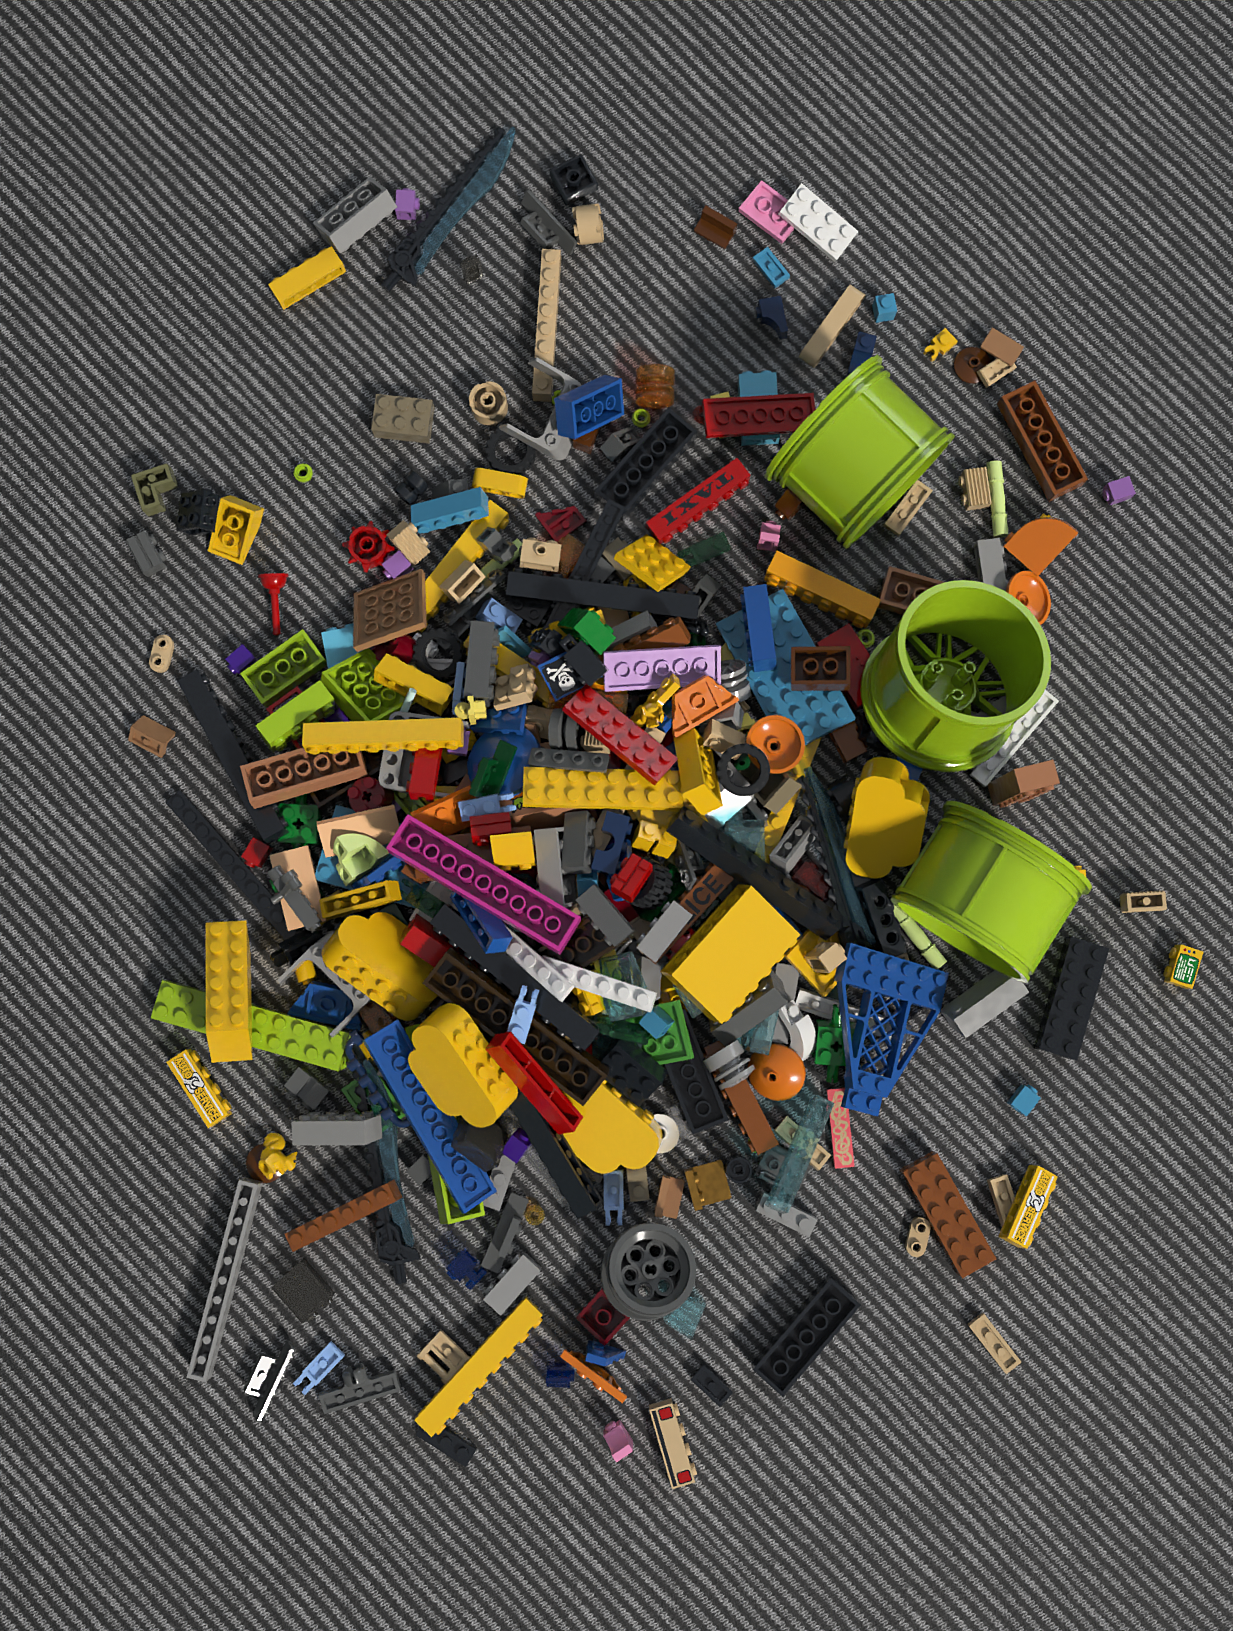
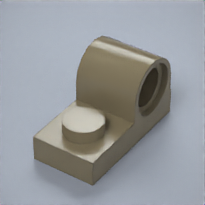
[626,1166,650,1202]

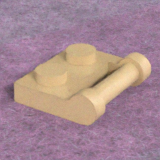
[417,1329,469,1384]

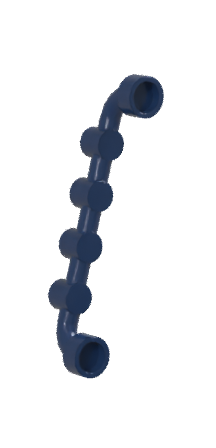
[345,1029,411,1128]

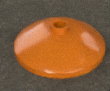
[1006,571,1051,625]
[746,715,805,774]
[748,1043,806,1101]

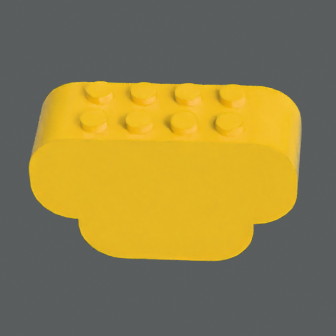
[844,757,930,878]
[321,912,438,1021]
[408,1003,518,1128]
[558,1080,663,1174]

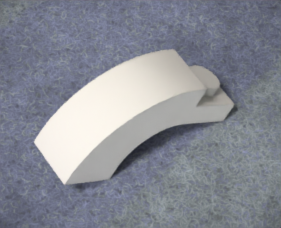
[777,1000,816,1061]

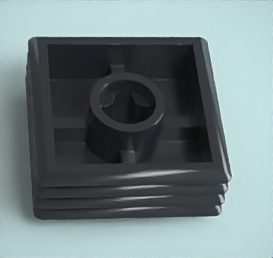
[549,154,598,205]

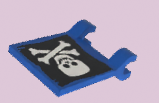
[537,649,603,702]

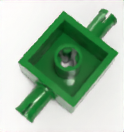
[278,794,322,849]
[813,1004,856,1083]

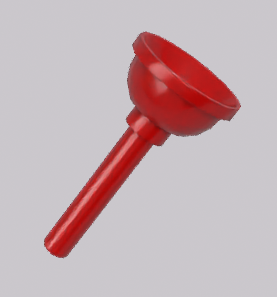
[258,573,289,636]

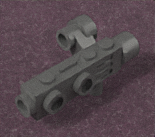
[267,865,322,933]

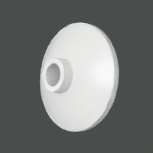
[653,1114,679,1153]

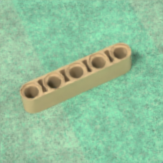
[799,284,866,368]

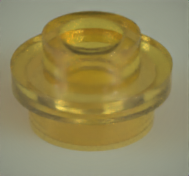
[525,1205,545,1225]

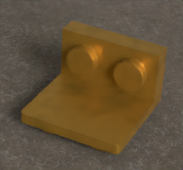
[684,1160,732,1211]

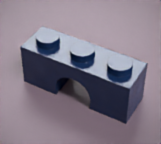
[591,811,633,876]

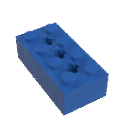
[554,375,624,439]
[740,584,777,672]

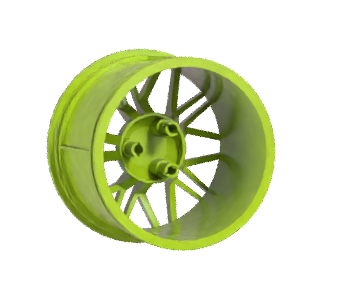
[764,354,955,549]
[860,580,1051,772]
[891,801,1092,983]

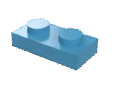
[752,247,790,289]

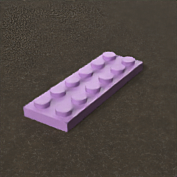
[603,645,721,692]

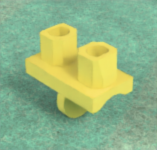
[454,696,487,725]

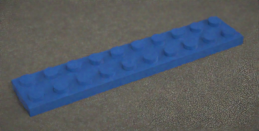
[362,1019,497,1214]

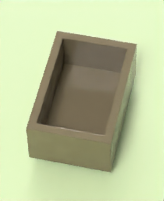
[371,394,434,444]
[737,761,802,814]

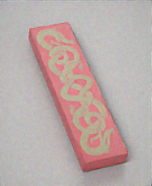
[826,1088,854,1169]

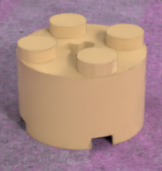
[572,203,604,245]
[469,381,508,426]

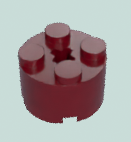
[370,634,416,664]
[348,777,394,813]

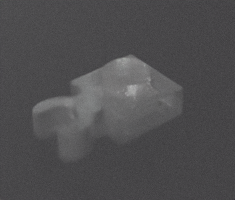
[670,1105,691,1140]

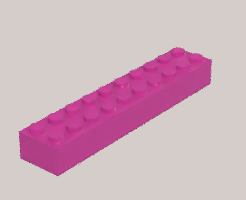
[386,815,581,955]

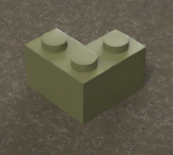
[131,463,179,517]

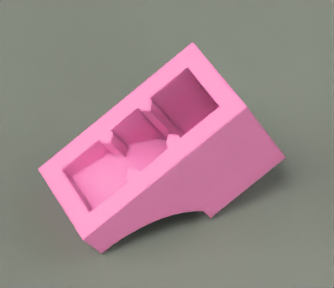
[757,521,781,552]
[603,1420,633,1462]

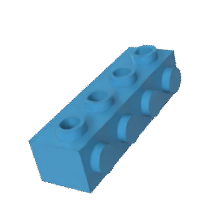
[411,487,489,534]

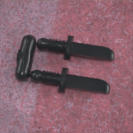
[656,615,709,636]

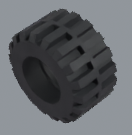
[625,856,673,910]

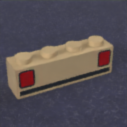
[649,1398,697,1489]

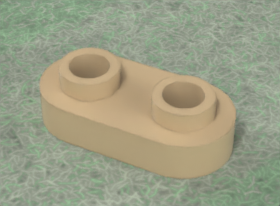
[149,635,174,673]
[905,1217,931,1257]

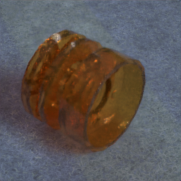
[635,364,675,409]

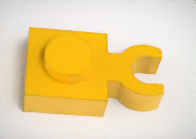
[923,328,958,362]

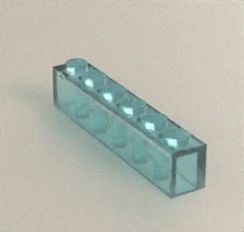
[765,1095,834,1214]

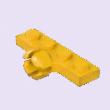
[630,673,681,728]

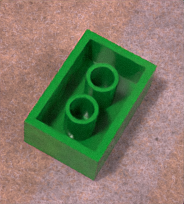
[557,608,616,655]

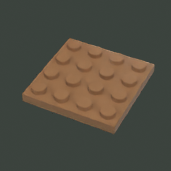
[353,569,427,652]

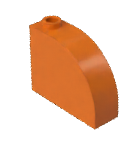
[1003,517,1079,576]

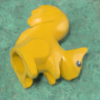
[258,1133,297,1180]

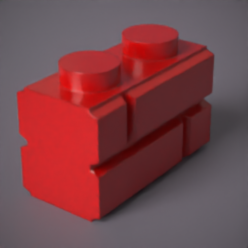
[469,812,512,846]
[610,853,653,903]

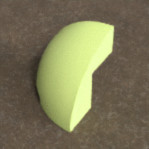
[333,833,389,886]

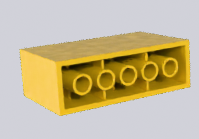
[660,884,800,1024]
[206,920,253,1063]

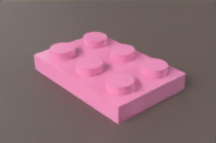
[738,180,795,244]

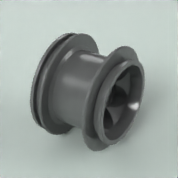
[601,1223,696,1321]

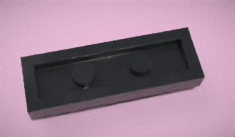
[416,1427,477,1467]

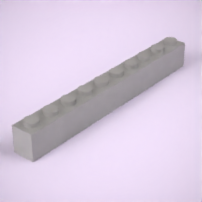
[186,1177,263,1382]

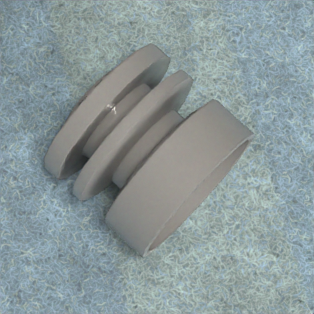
[721,659,752,703]
[703,1040,756,1090]

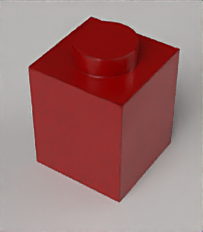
[241,837,273,868]

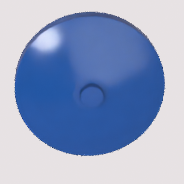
[467,727,541,796]

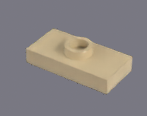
[977,358,1017,388]

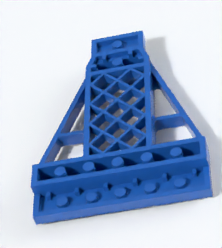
[834,943,949,1116]

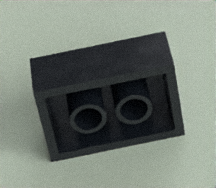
[598,1034,668,1107]

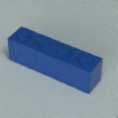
[450,891,513,954]

